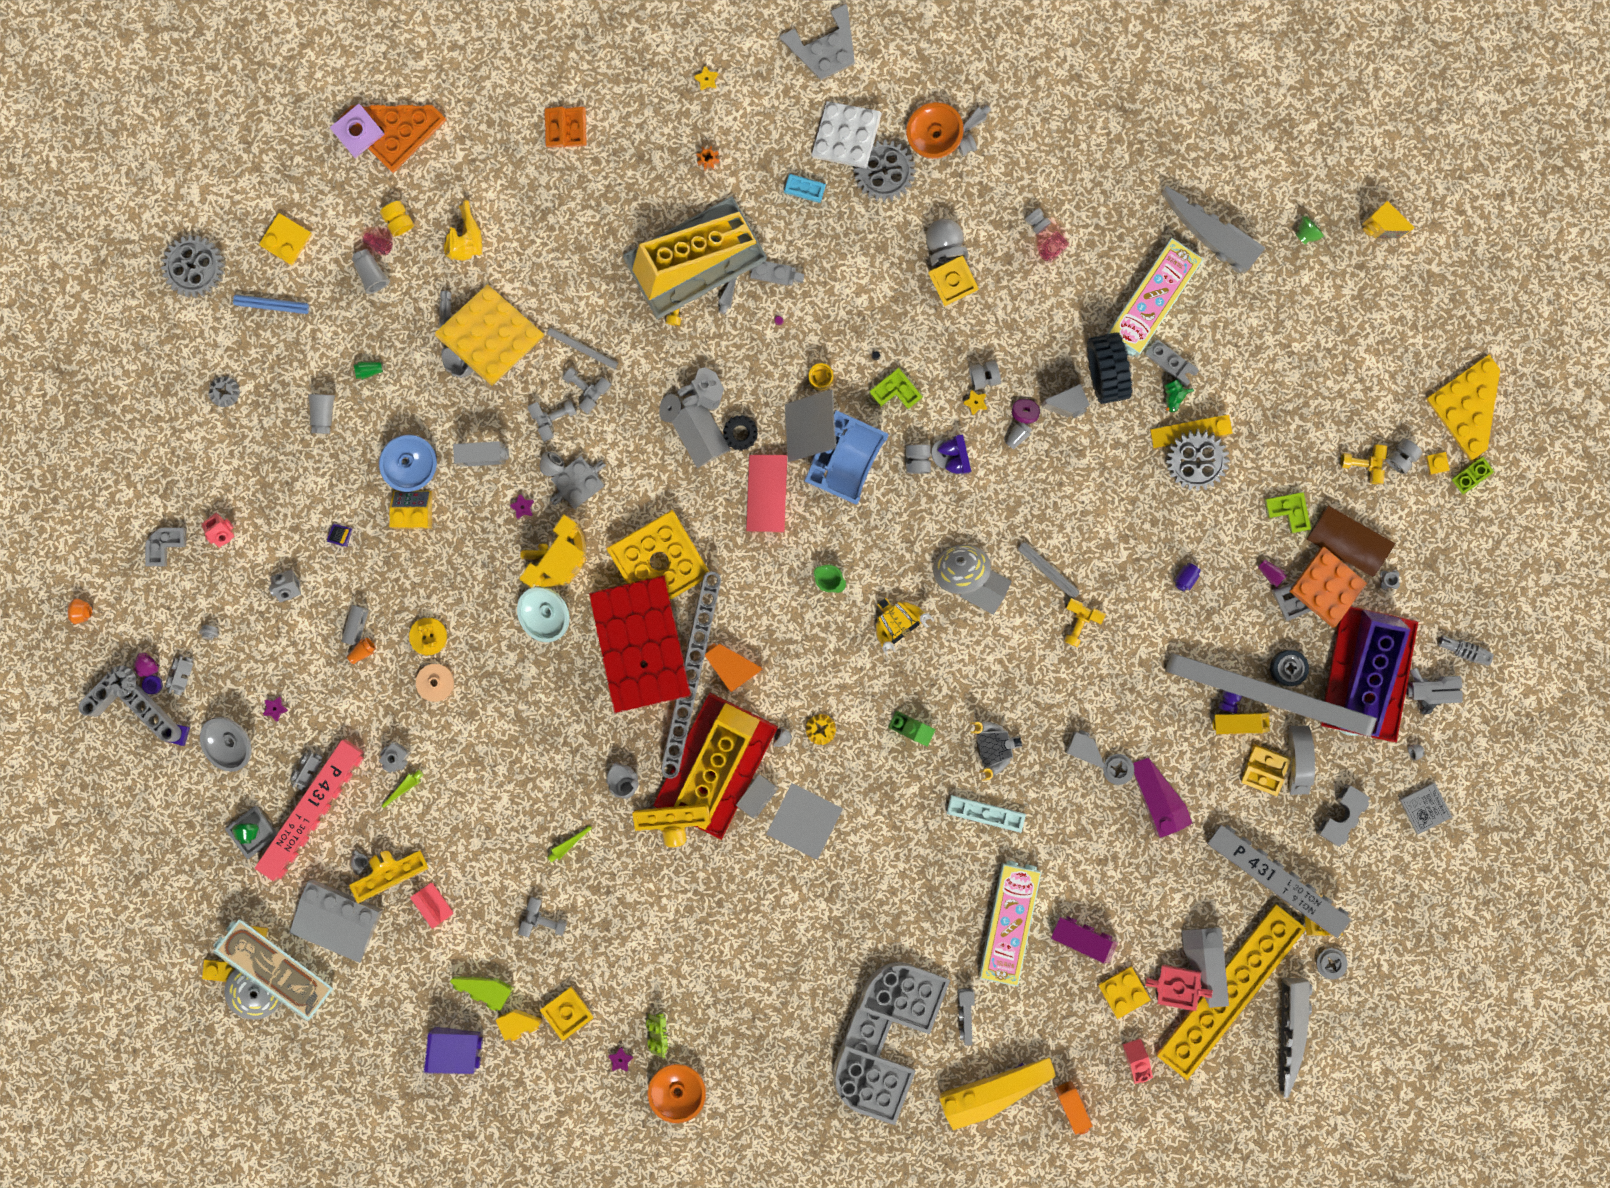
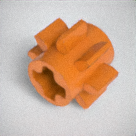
[696,146,720,171]

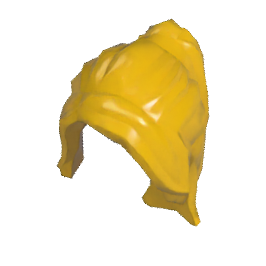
[444,200,483,261]

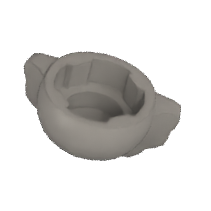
[773,727,792,747]
[351,850,368,875]

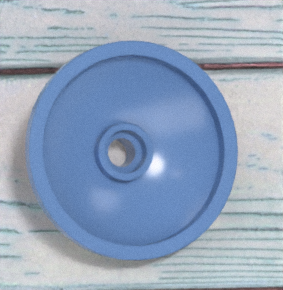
[379,435,437,492]

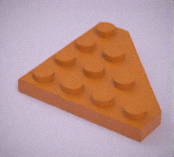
[338,105,447,174]

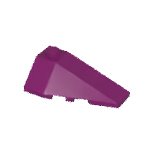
[1133,758,1193,838]

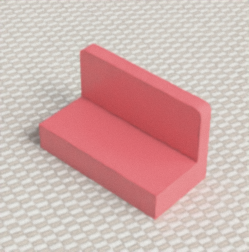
[410,883,453,929]

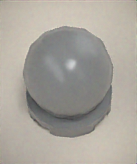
[926,219,969,267]

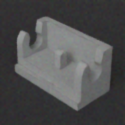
[736,774,779,819]

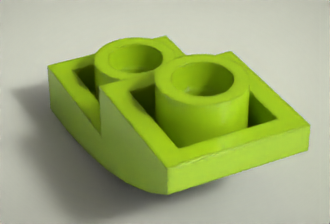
[1451,456,1494,495]

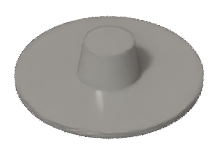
[659,394,681,422]
[931,441,956,469]

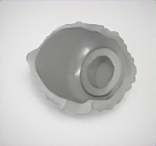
[441,348,474,378]
[606,763,639,799]

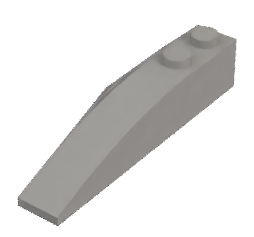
[1162,186,1265,274]
[1280,978,1312,1098]

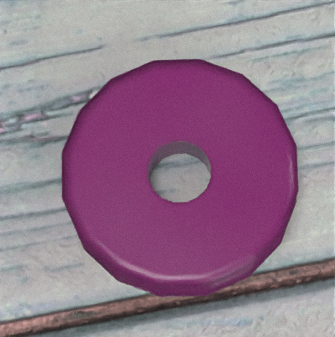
[1011,399,1040,424]

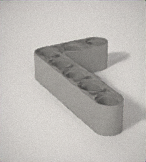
[78,674,181,742]

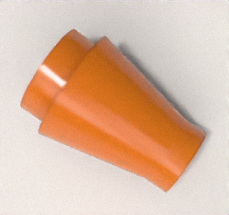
[347,638,376,664]

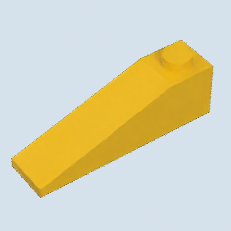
[1150,415,1233,449]

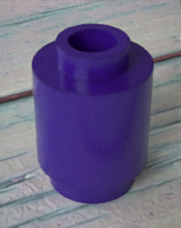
[1174,562,1201,592]

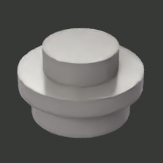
[199,625,219,640]

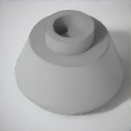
[539,452,564,476]

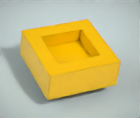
[1425,452,1450,475]

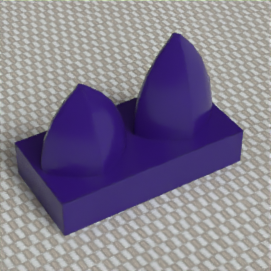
[938,434,972,475]

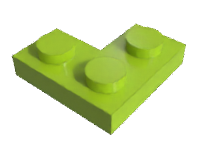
[869,368,923,410]
[1264,492,1311,534]

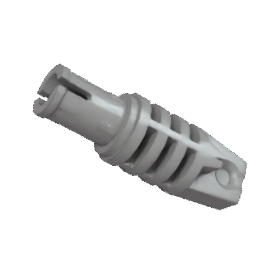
[1438,635,1494,666]

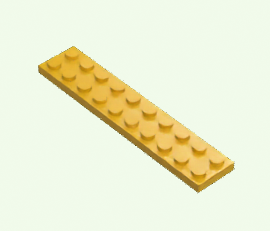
[1156,904,1306,1080]

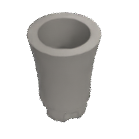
[352,249,390,294]
[308,394,335,434]

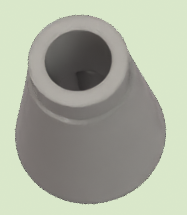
[1005,422,1032,449]

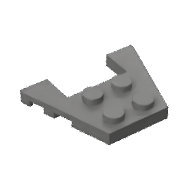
[780,4,855,81]

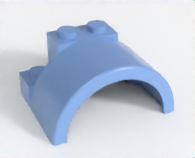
[804,410,889,504]

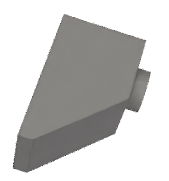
[1065,730,1104,768]

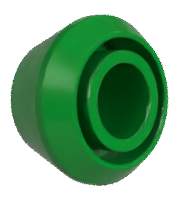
[232,823,259,844]

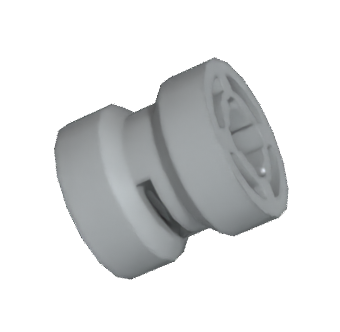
[1025,207,1051,235]

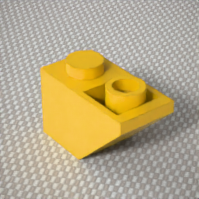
[495,1009,542,1042]

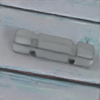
[439,291,451,327]

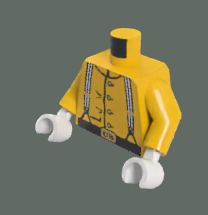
[876,598,934,656]

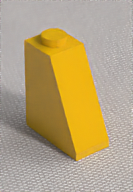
[1212,712,1270,734]

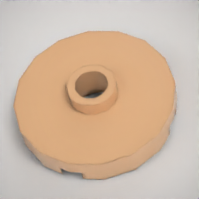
[416,664,454,702]

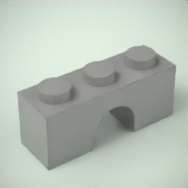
[1316,784,1370,847]

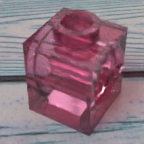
[1038,230,1070,263]

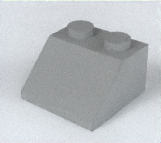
[1041,384,1090,418]

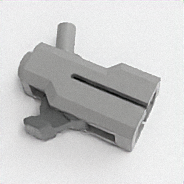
[1406,667,1463,714]

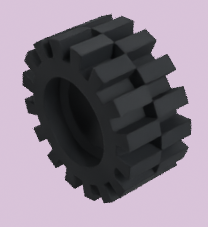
[723,415,758,451]

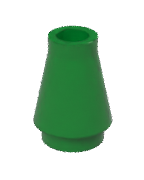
[353,361,383,380]

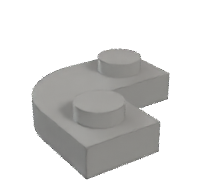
[145,528,186,567]

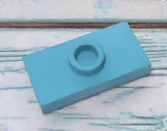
[784,174,826,204]

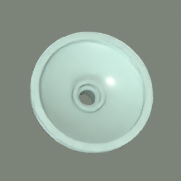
[517,586,570,642]

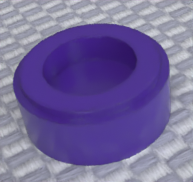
[142,675,163,695]

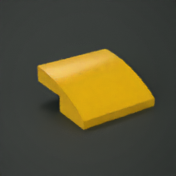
[1241,744,1291,796]

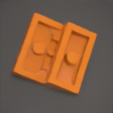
[545,106,587,147]

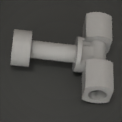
[562,367,612,415]
[527,400,577,442]
[518,897,567,938]

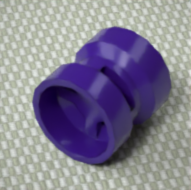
[1218,690,1242,714]

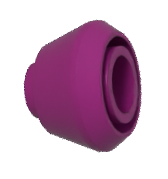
[133,652,159,677]

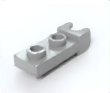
[1145,339,1199,387]
[958,989,975,1046]

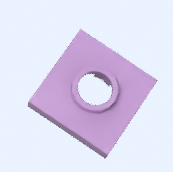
[330,104,384,158]

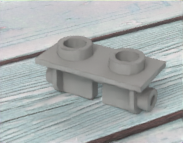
[165,654,194,695]
[290,749,322,790]

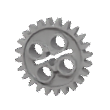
[854,140,916,203]
[161,235,225,298]
[1166,429,1230,491]

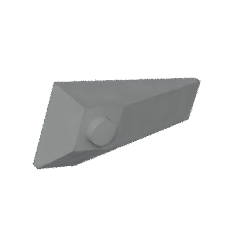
[1182,928,1229,1007]

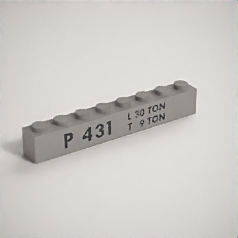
[1207,824,1352,938]

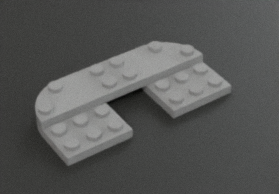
[833,962,950,1125]

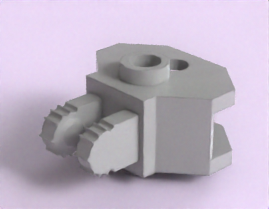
[677,367,724,410]

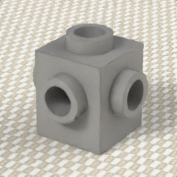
[269,569,301,602]
[379,742,411,773]

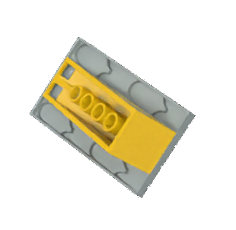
[623,196,767,319]

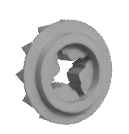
[208,376,240,407]
[105,666,136,697]
[1103,754,1134,785]
[1316,948,1348,979]

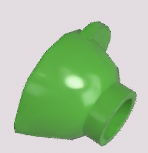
[1295,215,1324,245]
[814,565,846,593]

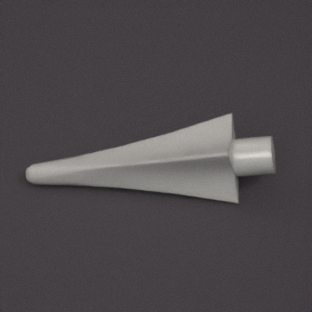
[963,105,991,135]
[718,278,737,314]

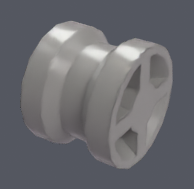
[957,133,977,157]

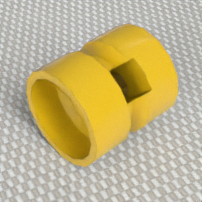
[379,201,414,237]
[809,363,834,391]

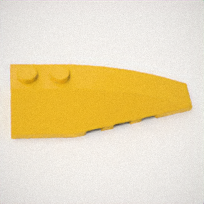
[939,1057,1056,1130]

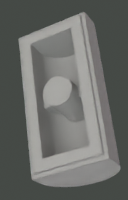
[341,605,369,645]

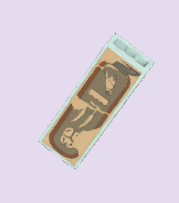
[213,919,333,1021]

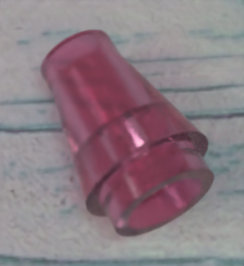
[363,232,393,256]

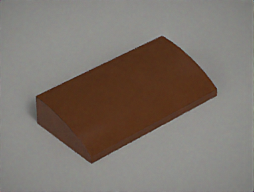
[1306,505,1396,577]

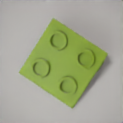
[646,1013,668,1058]

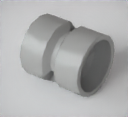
[969,360,1001,390]
[1386,438,1423,475]
[906,445,931,474]

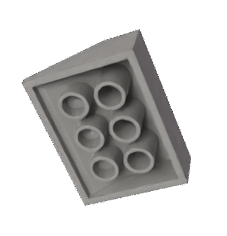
[290,879,383,963]

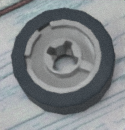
[1270,650,1309,686]

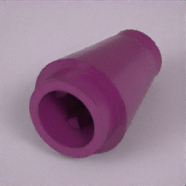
[1258,559,1287,587]

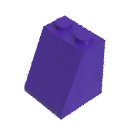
[424,1027,483,1074]

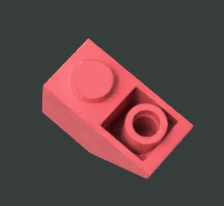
[1123,1038,1153,1084]

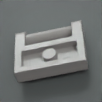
[1272,582,1312,622]

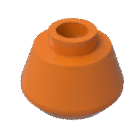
[68,598,93,624]

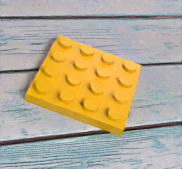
[435,284,544,386]

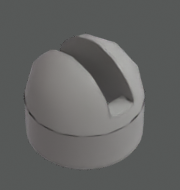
[1408,744,1425,761]

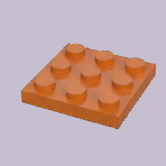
[1289,547,1367,628]

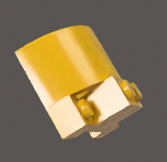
[519,515,587,588]

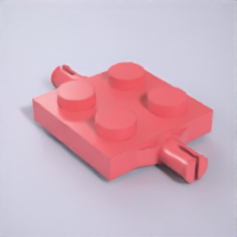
[1146,965,1213,1011]

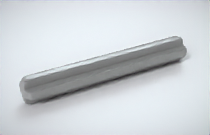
[1018,542,1079,599]

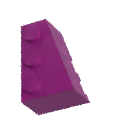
[1051,916,1118,964]

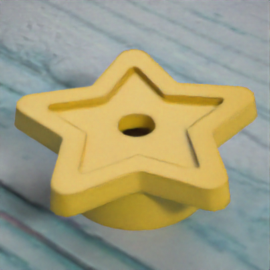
[694,66,719,91]
[963,390,987,415]

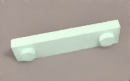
[946,795,1026,833]

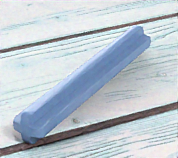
[233,295,309,314]

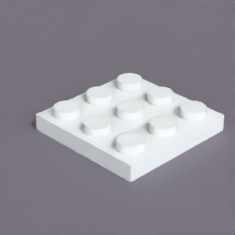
[812,101,882,169]

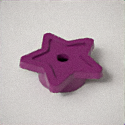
[510,494,534,519]
[263,697,288,722]
[608,1047,633,1072]

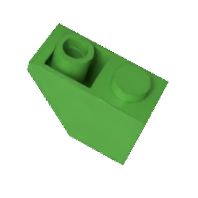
[888,711,936,747]

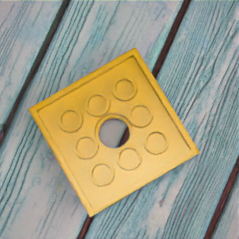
[606,509,712,600]

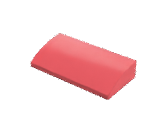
[746,455,787,533]

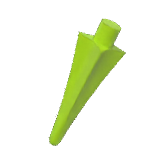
[381,770,423,808]
[547,826,592,863]

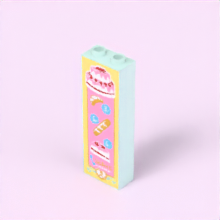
[1107,238,1204,357]
[979,860,1041,987]

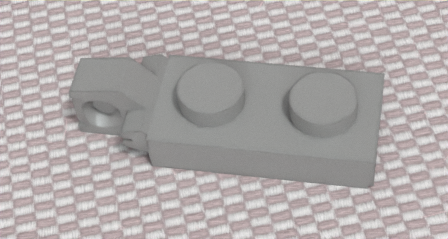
[750,261,804,286]

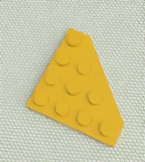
[1426,354,1500,461]

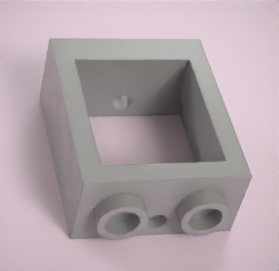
[453,441,509,467]

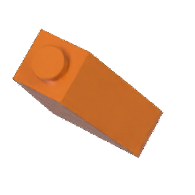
[705,643,763,692]
[1054,1080,1093,1135]

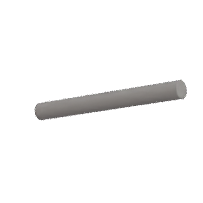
[547,328,618,369]

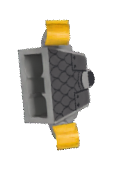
[970,722,1022,781]

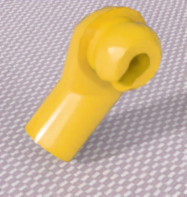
[520,544,548,560]

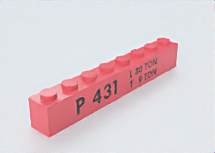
[254,739,365,881]

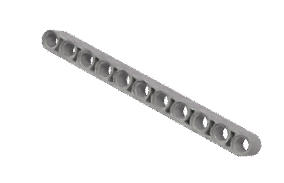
[661,571,721,778]
[1165,653,1377,737]

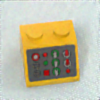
[1361,201,1415,238]
[389,490,432,529]

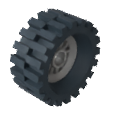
[1087,332,1132,404]

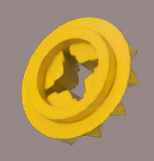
[806,714,836,745]

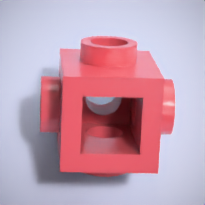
[201,512,235,548]

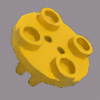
[409,618,447,656]

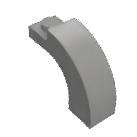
[1288,726,1315,795]

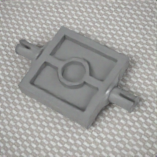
[550,456,606,509]

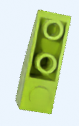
[450,976,514,1011]

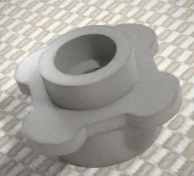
[1380,570,1400,590]

